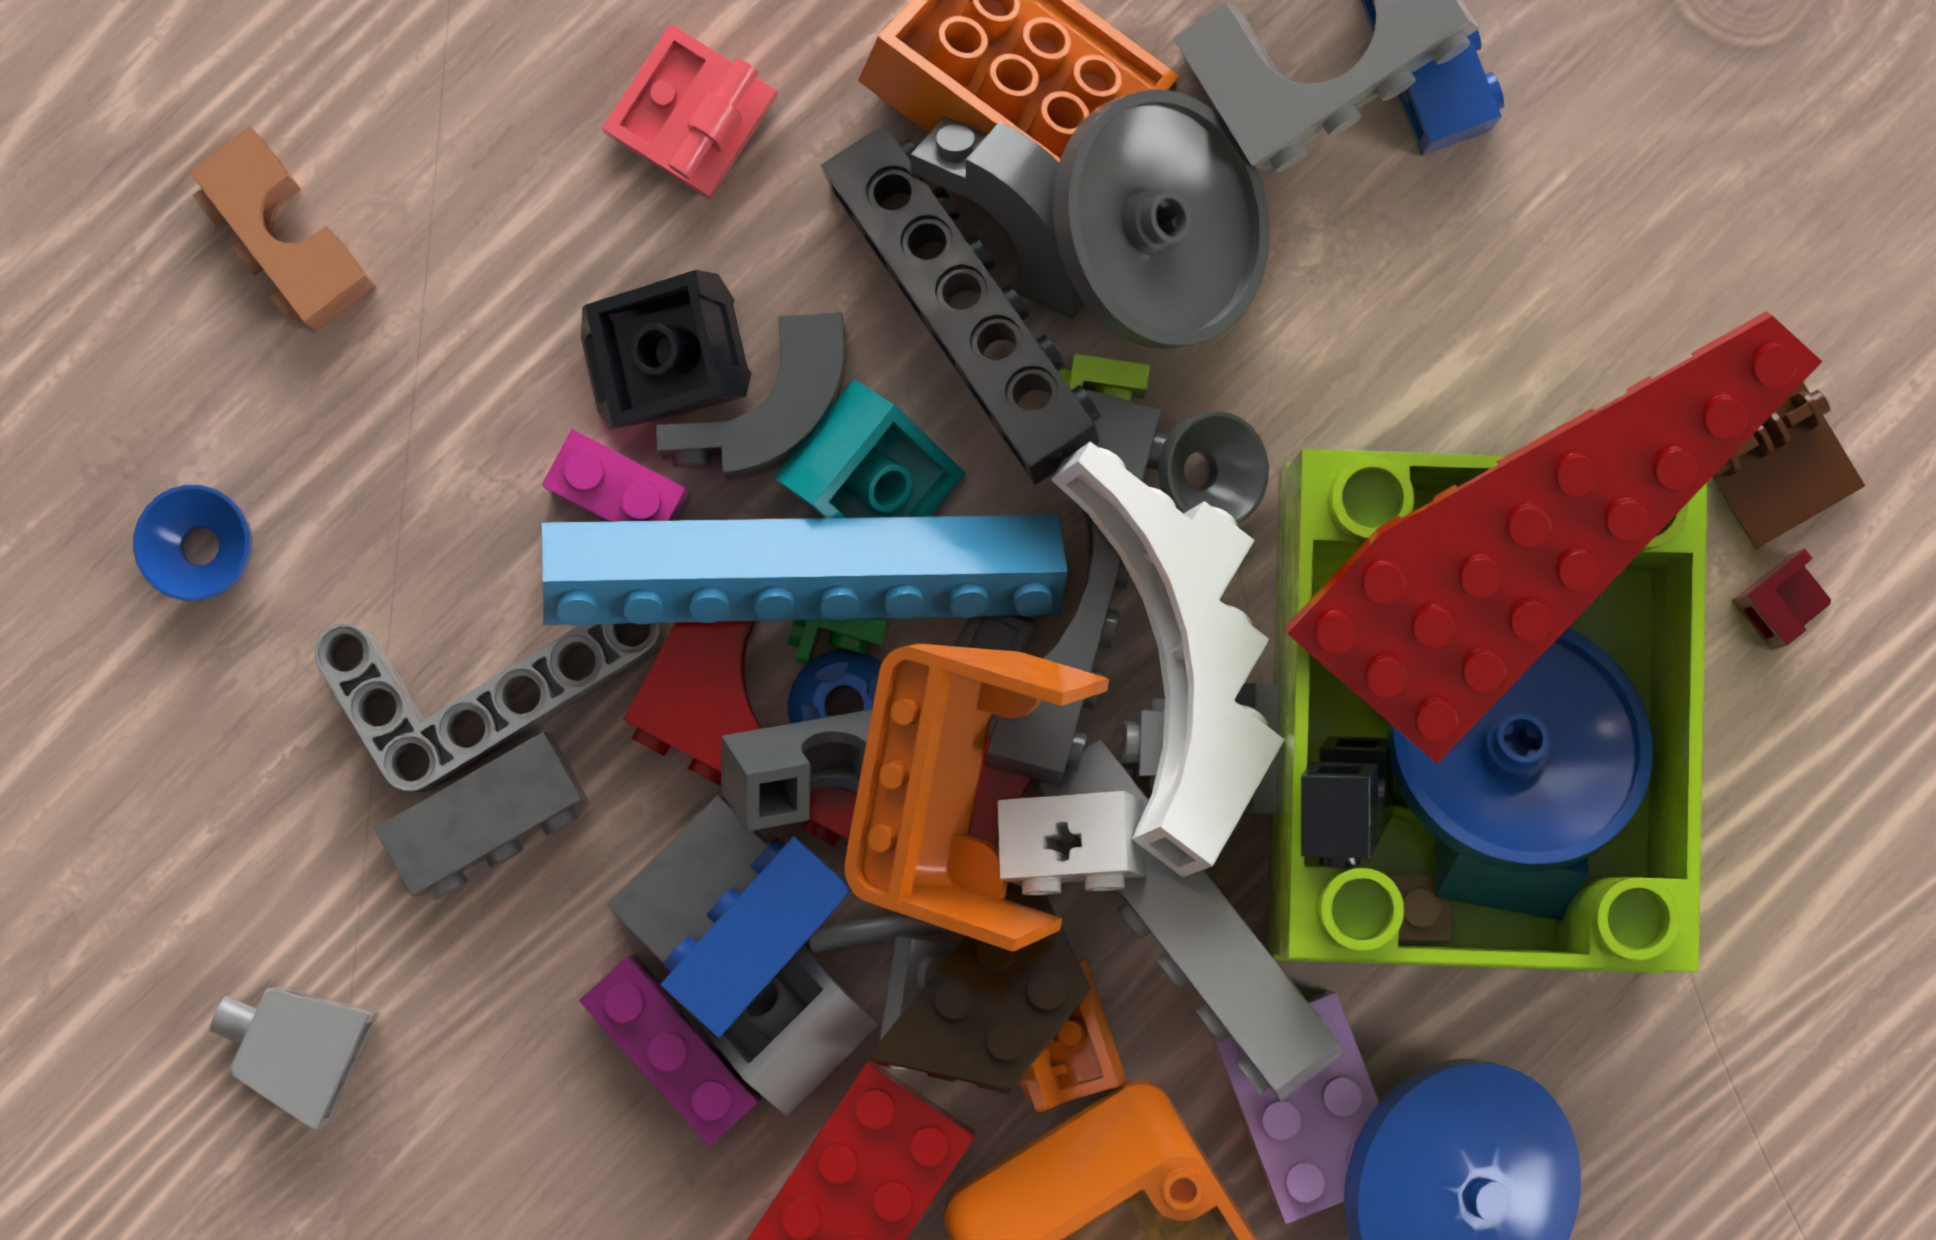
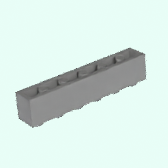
[1038,739,1343,1102]

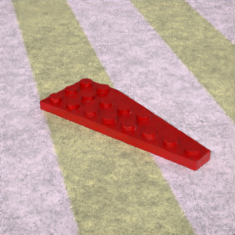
[1285,311,1823,764]

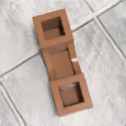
[189,126,376,332]

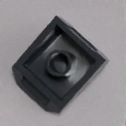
[581,270,752,430]

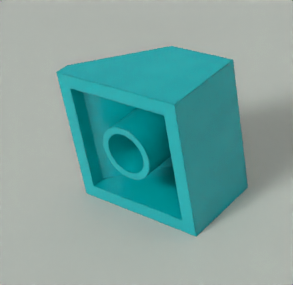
[773,379,966,518]

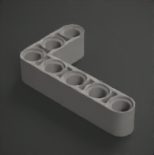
[314,623,665,792]

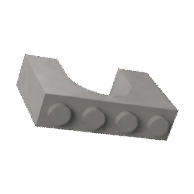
[1173,0,1479,172]

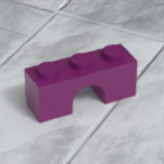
[579,955,762,1147]

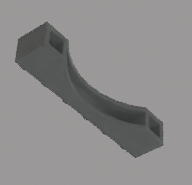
[984,390,1168,786]

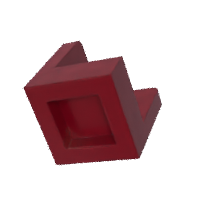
[1732,548,1831,650]

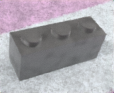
[374,732,588,901]

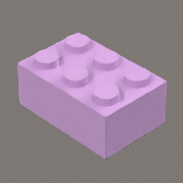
[1209,990,1379,1224]

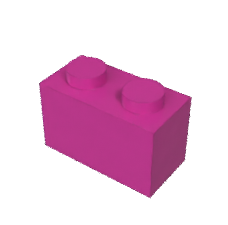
[542,429,692,522]

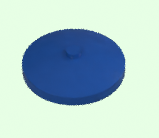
[1387,628,1653,872]
[1344,1058,1581,1240]

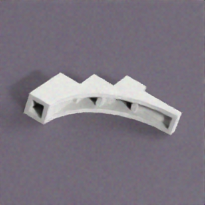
[1051,442,1285,877]

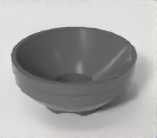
[1158,411,1269,524]

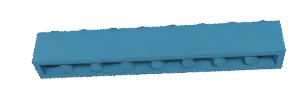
[541,515,1068,626]

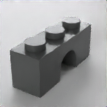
[721,709,872,832]

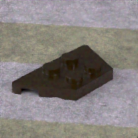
[869,882,1091,1094]

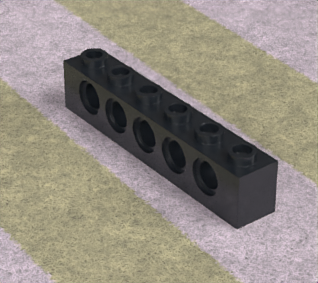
[821,124,1101,485]

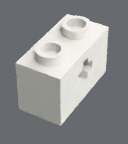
[998,791,1145,895]

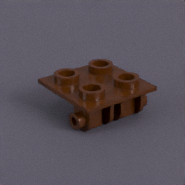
[1712,382,1865,550]

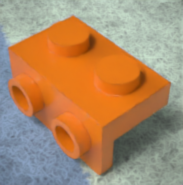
[1019,958,1128,1113]

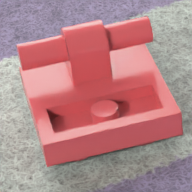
[602,23,778,200]

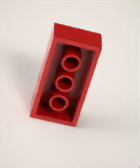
[746,1059,975,1240]

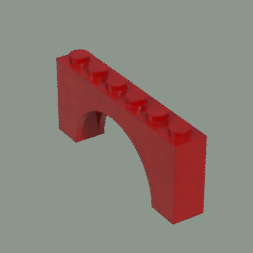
[623,621,1031,847]

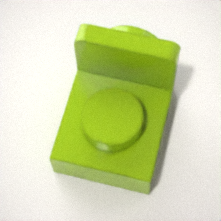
[1058,354,1150,401]

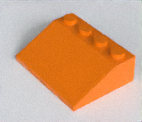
[858,0,1179,162]

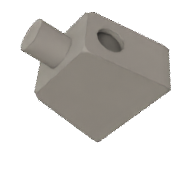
[210,987,378,1130]

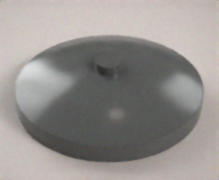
[1053,89,1269,349]

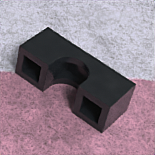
[1301,736,1393,868]

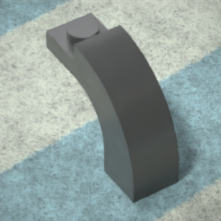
[911,117,1084,319]
[656,312,846,480]

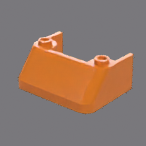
[844,644,1109,952]
[944,1079,1257,1240]

